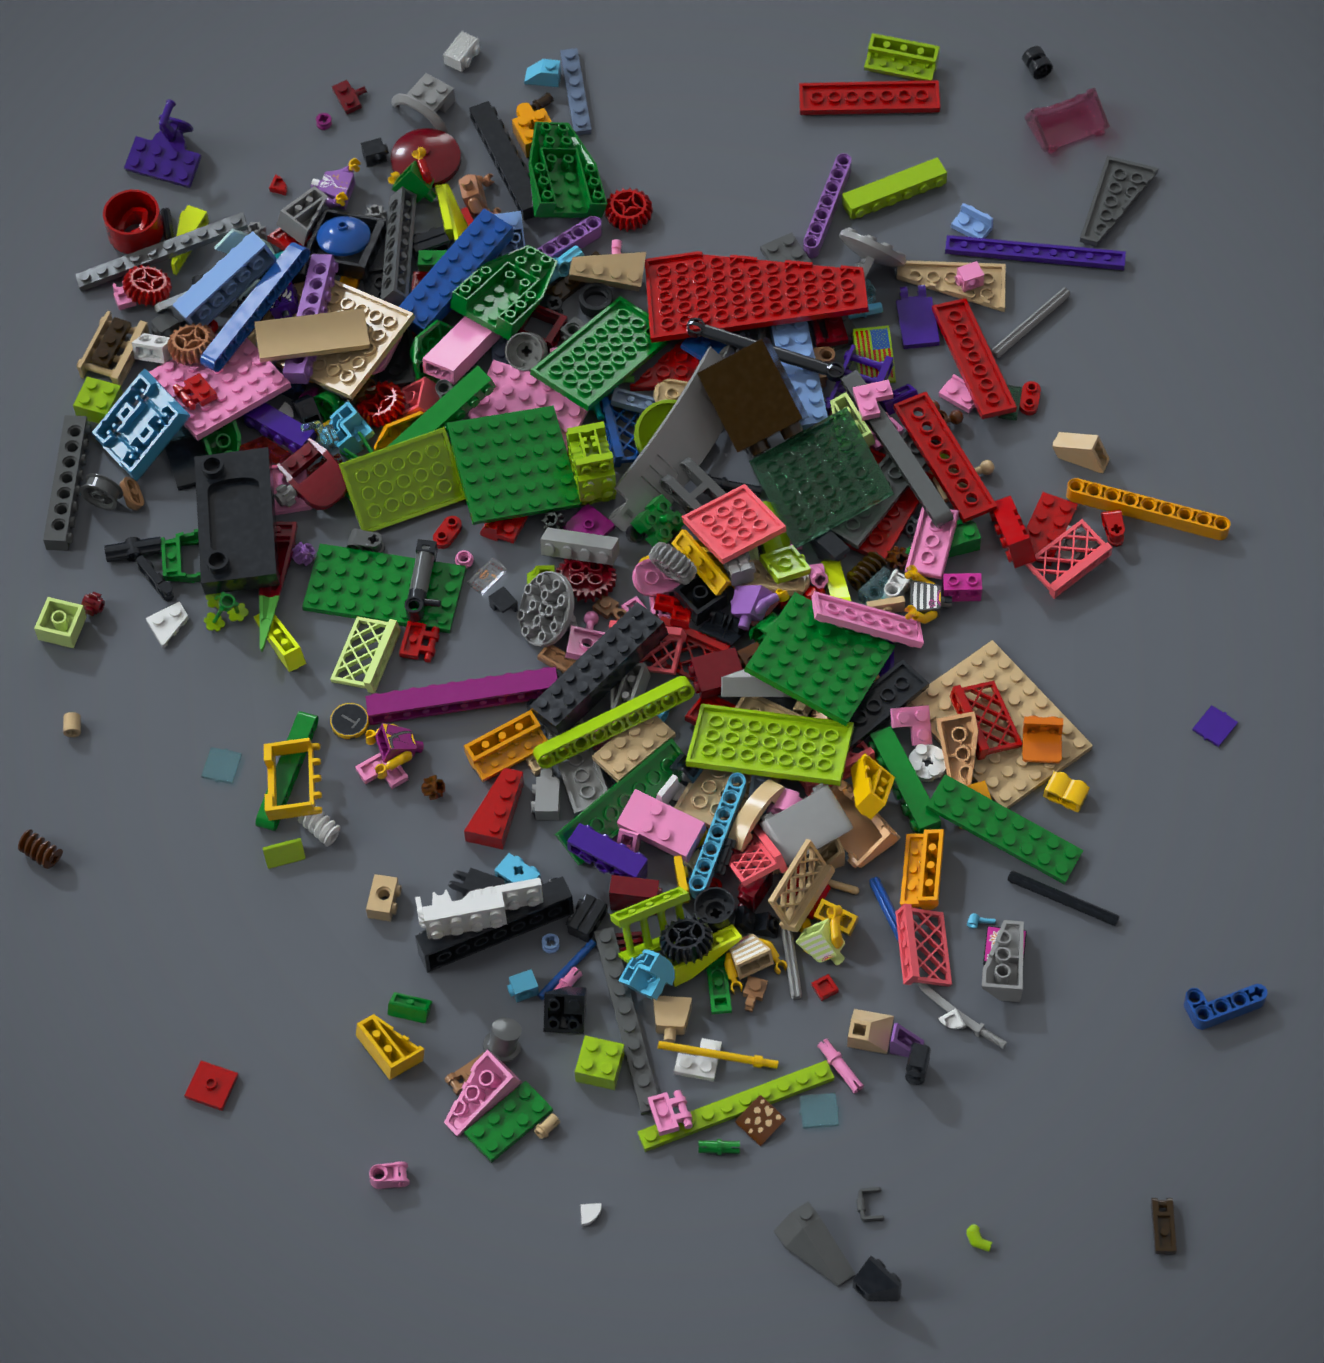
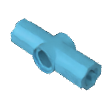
[549,245,584,284]

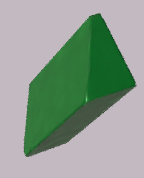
[387,992,433,1023]

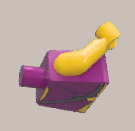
[365,723,424,779]

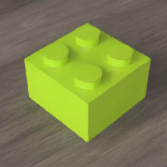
[73,376,123,424]
[575,1035,625,1090]

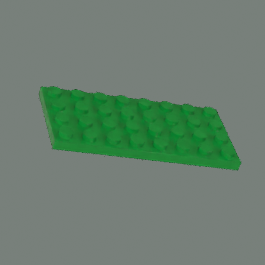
[530,296,672,411]
[302,544,466,634]

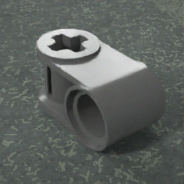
[347,528,385,553]

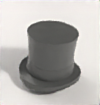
[483,1017,522,1063]

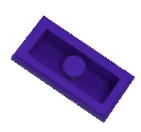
[879,384,918,415]

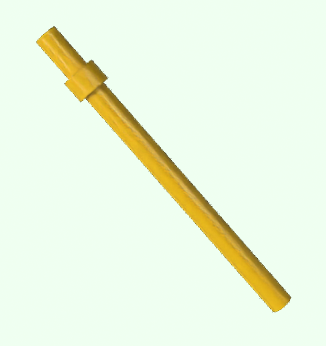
[657,1041,778,1069]

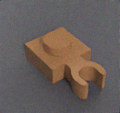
[592,595,626,621]

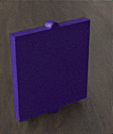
[1192,705,1238,747]

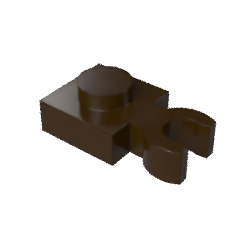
[346,379,378,405]

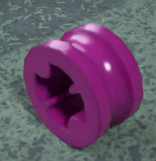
[316,113,332,130]

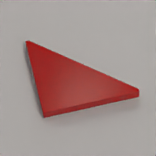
[630,338,699,391]

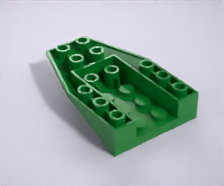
[528,122,607,218]
[450,245,558,340]

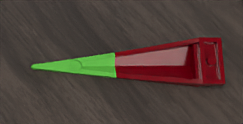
[259,522,298,652]

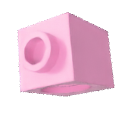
[955,261,984,292]

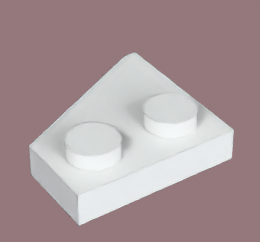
[146,601,189,649]

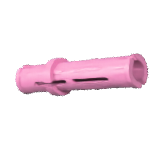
[817,1039,864,1094]

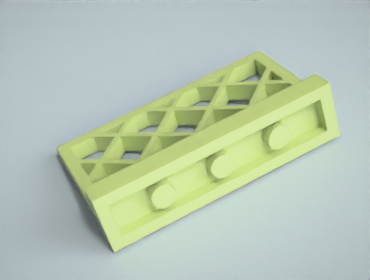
[330,616,401,693]

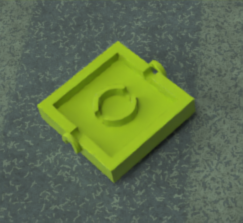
[759,545,811,584]

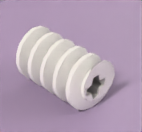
[298,806,341,847]

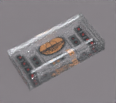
[467,557,507,595]

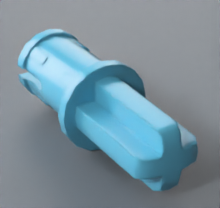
[848,302,883,319]

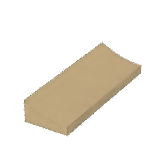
[254,308,370,362]

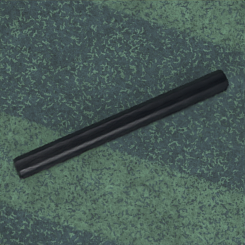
[1008,871,1119,926]

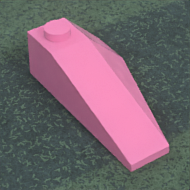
[444,1050,522,1137]

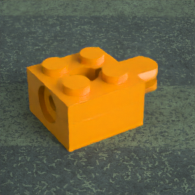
[512,103,552,158]

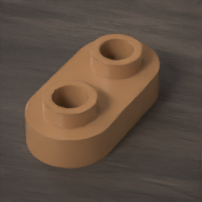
[120,476,144,510]

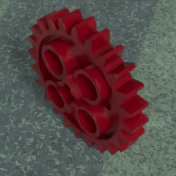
[556,559,617,602]

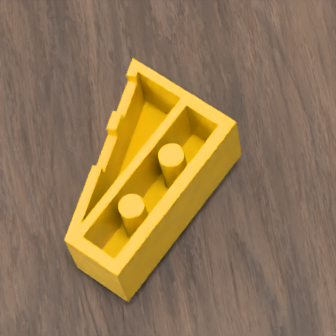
[851,753,895,819]
[356,1014,425,1080]

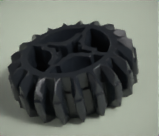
[659,916,714,965]

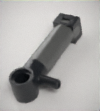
[404,539,441,622]

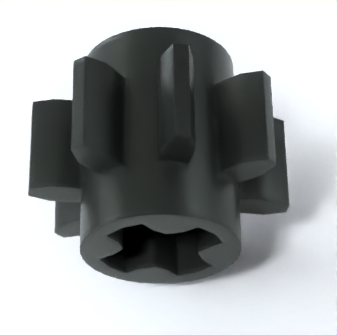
[542,510,566,531]

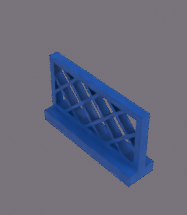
[600,397,641,468]

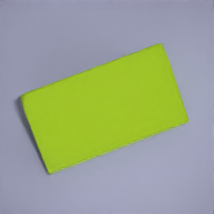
[263,838,306,869]

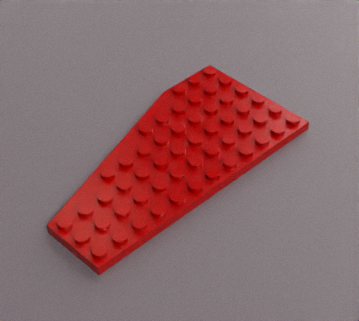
[645,251,869,343]

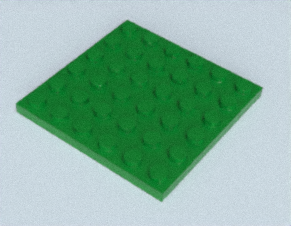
[446,405,582,525]
[744,592,895,726]

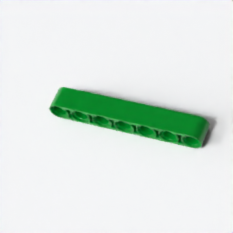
[255,711,319,831]

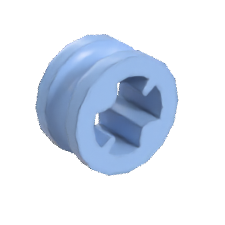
[541,933,560,954]

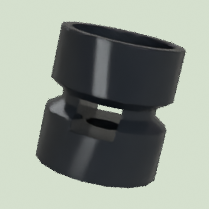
[1022,46,1053,79]

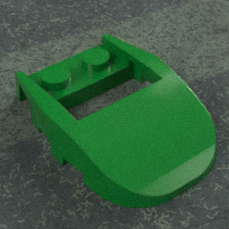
[161,529,201,583]

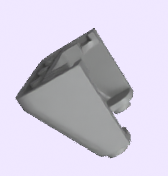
[758,783,853,865]

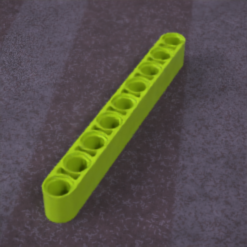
[533,676,695,769]

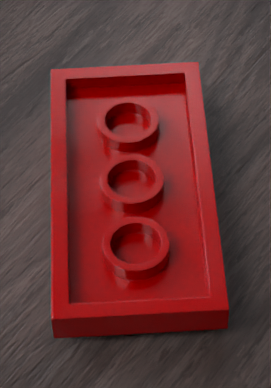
[1026,492,1078,566]

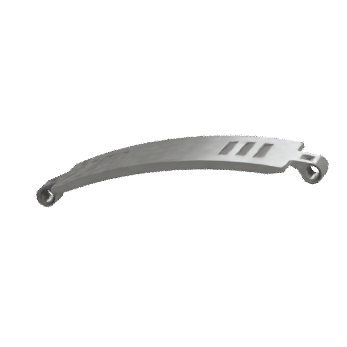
[609,345,736,532]

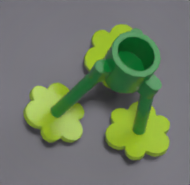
[203,592,249,632]

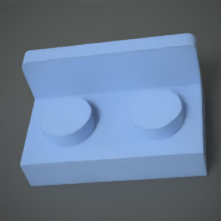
[951,203,993,238]

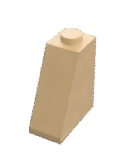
[1052,432,1110,473]

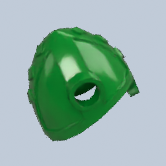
[313,391,345,423]

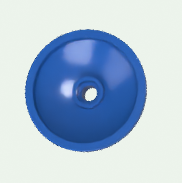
[317,216,371,256]

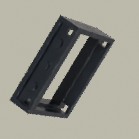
[306,209,387,280]

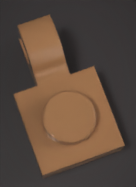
[743,976,768,1012]

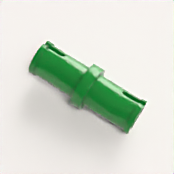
[698,1139,740,1155]

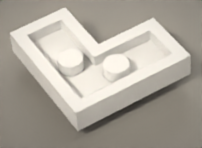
[674,1038,722,1082]

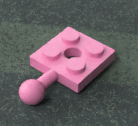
[565,611,606,660]

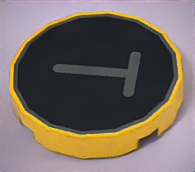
[330,703,369,739]

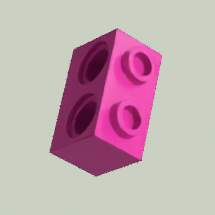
[942,573,982,602]

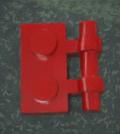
[173,373,218,410]
[399,621,440,663]

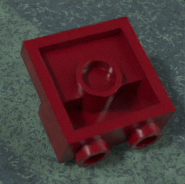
[737,865,773,912]

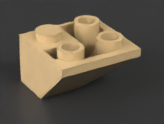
[847,1009,894,1054]

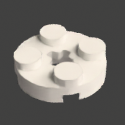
[909,744,946,782]

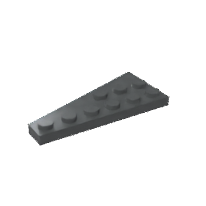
[1080,156,1159,246]

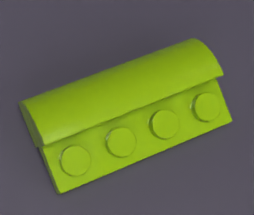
[864,33,940,81]

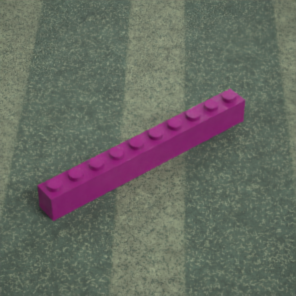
[365,667,557,725]

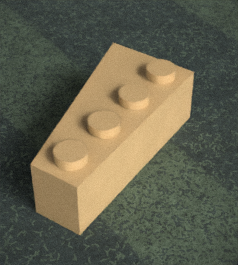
[568,252,646,291]

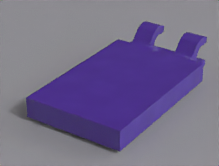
[896,285,940,349]

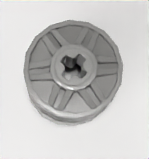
[505,332,548,371]

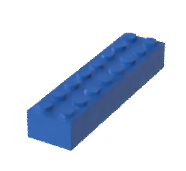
[399,208,514,335]

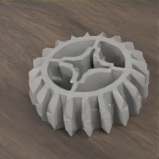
[649,542,697,585]

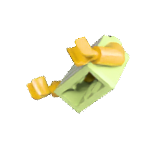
[796,905,845,966]

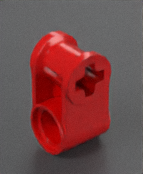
[1101,509,1125,546]

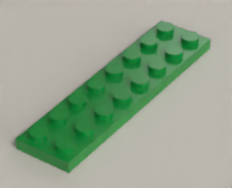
[555,738,684,865]
[926,774,1083,885]

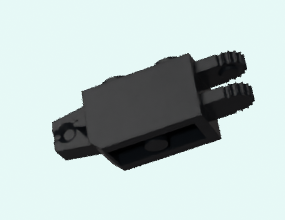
[448,868,505,897]

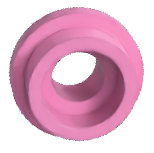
[455,550,474,568]

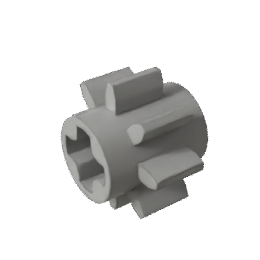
[365,204,387,219]
[245,222,266,239]
[274,484,298,507]

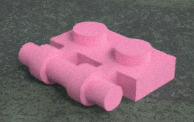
[648,1090,693,1136]

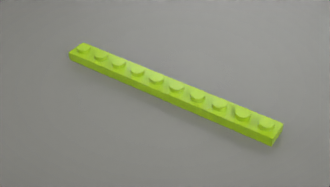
[637,1060,834,1152]

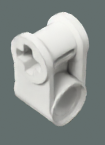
[883,569,912,599]

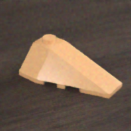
[936,712,979,786]

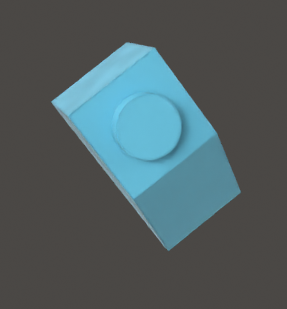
[524,59,561,87]

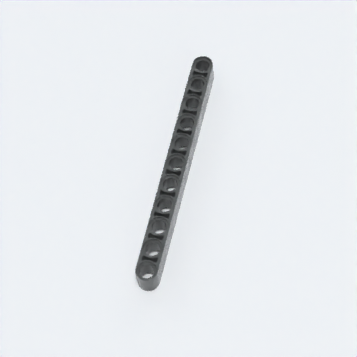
[840,370,954,528]

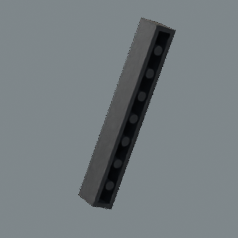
[469,101,535,221]

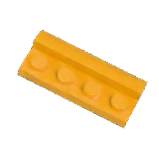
[464,710,548,782]
[900,829,945,910]

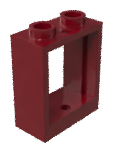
[517,305,568,353]

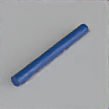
[537,939,596,1000]

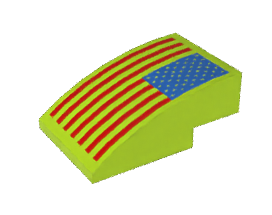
[852,325,896,384]

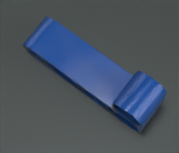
[1183,984,1268,1030]

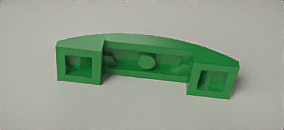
[707,952,732,1014]

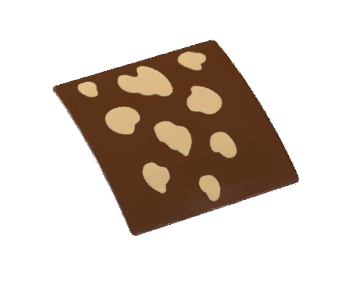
[735,1095,786,1146]

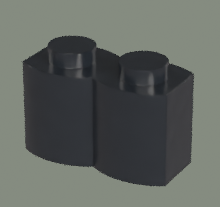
[905,1043,931,1085]

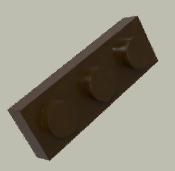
[91,317,132,368]

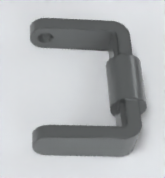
[856,1187,884,1222]

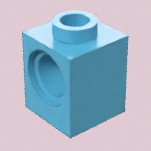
[507,969,539,1002]

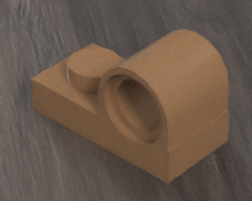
[813,347,835,388]

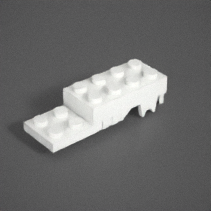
[415,878,544,939]

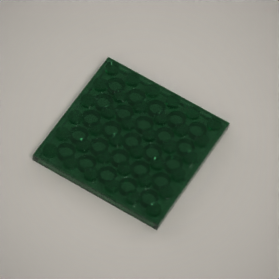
[749,407,894,549]

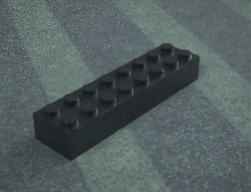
[530,602,669,735]
[415,876,574,973]

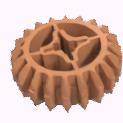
[167,322,216,366]

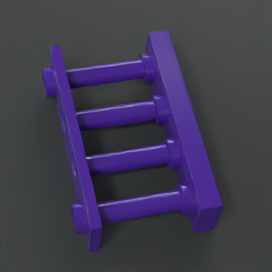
[825,344,894,425]

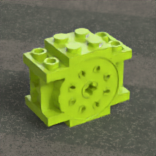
[566,421,617,506]

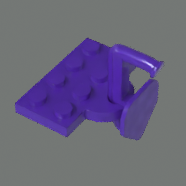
[124,99,202,188]

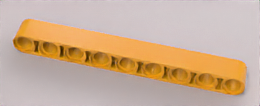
[1066,478,1230,540]

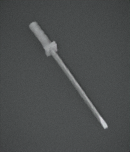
[918,983,1007,1049]

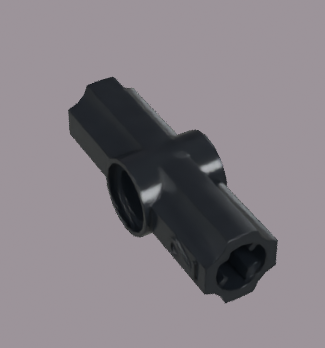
[104,536,162,562]

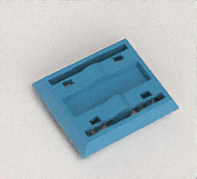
[92,369,191,481]

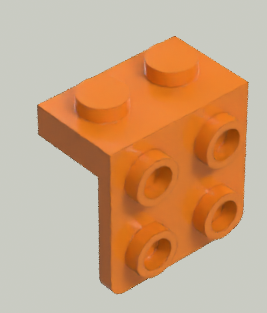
[1022,715,1063,763]

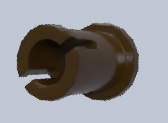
[531,92,554,111]

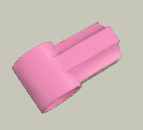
[809,563,828,589]

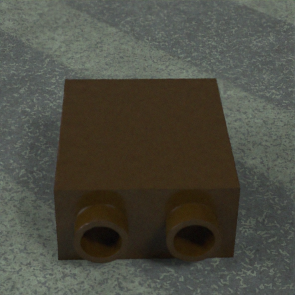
[697,338,809,457]

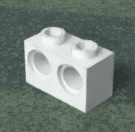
[132,333,172,364]

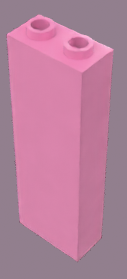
[423,316,501,385]

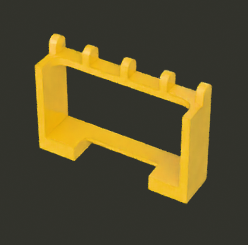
[264,738,322,821]

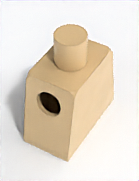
[653,996,692,1043]

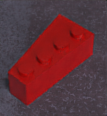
[989,495,1036,568]

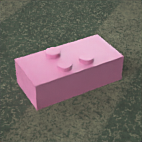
[617,789,707,863]

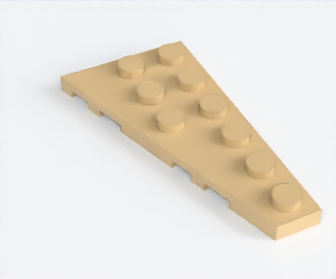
[897,261,1006,312]

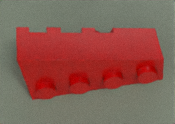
[464,768,524,850]

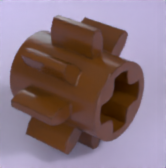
[885,546,909,570]
[421,775,445,800]

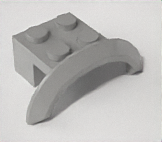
[392,73,455,133]

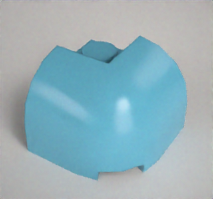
[326,401,375,455]
[619,949,675,1000]

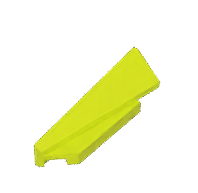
[435,183,467,242]

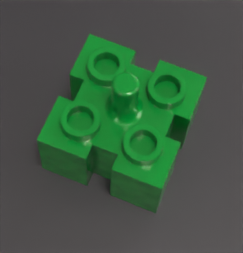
[630,494,684,547]

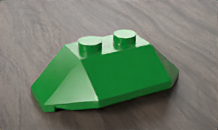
[410,320,454,379]

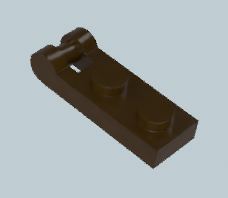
[1151,1198,1177,1254]

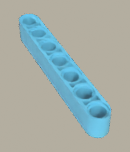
[689,773,746,899]

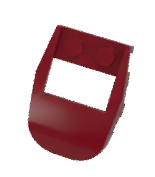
[277,438,348,510]

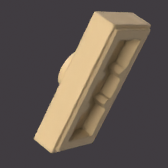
[866,596,905,613]

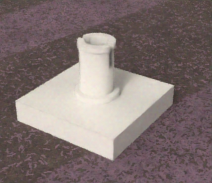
[154,291,187,323]

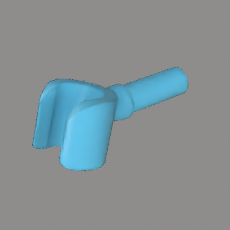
[967,913,996,928]

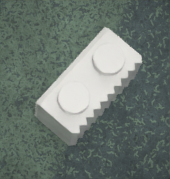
[443,31,480,72]

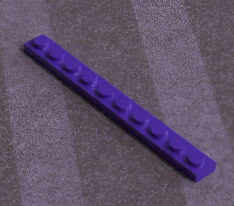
[945,235,1126,270]

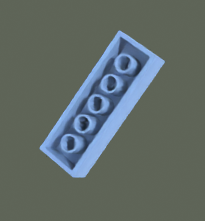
[173,231,277,325]

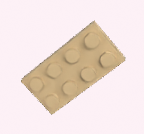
[592,715,676,782]

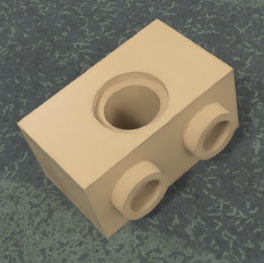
[366,874,402,921]

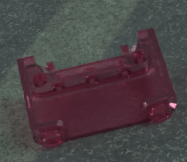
[1024,87,1110,154]

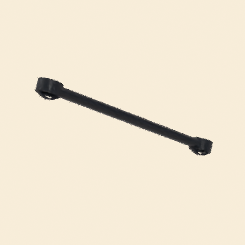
[686,318,845,382]

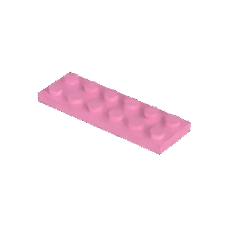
[811,591,924,649]

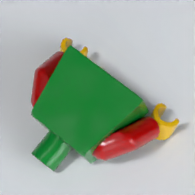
[388,147,437,203]

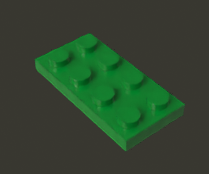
[464,1081,553,1163]

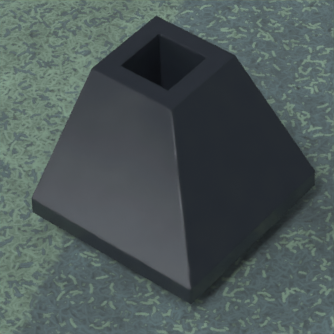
[543,986,587,1034]
[852,1256,902,1301]

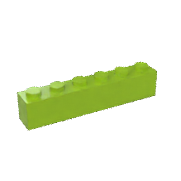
[842,157,947,220]

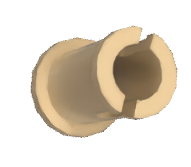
[534,1113,560,1139]

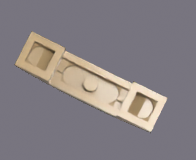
[728,779,785,852]

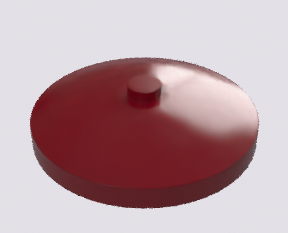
[391,128,461,188]

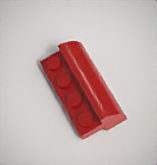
[480,516,528,544]

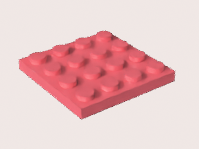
[682,484,786,564]

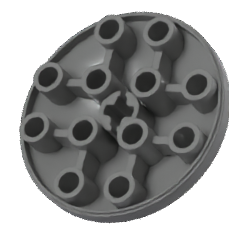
[839,227,906,278]
[517,571,578,647]

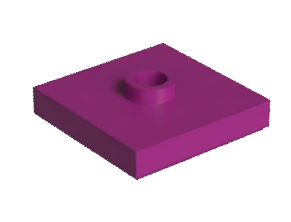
[562,503,615,536]

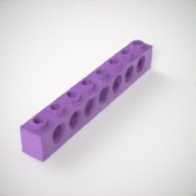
[283,254,338,384]

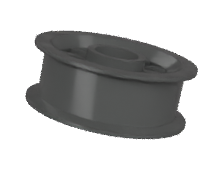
[80,473,123,510]

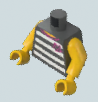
[904,565,952,624]

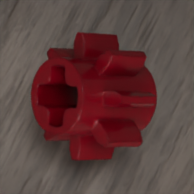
[81,591,105,616]

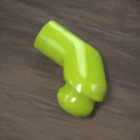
[966,1224,992,1252]

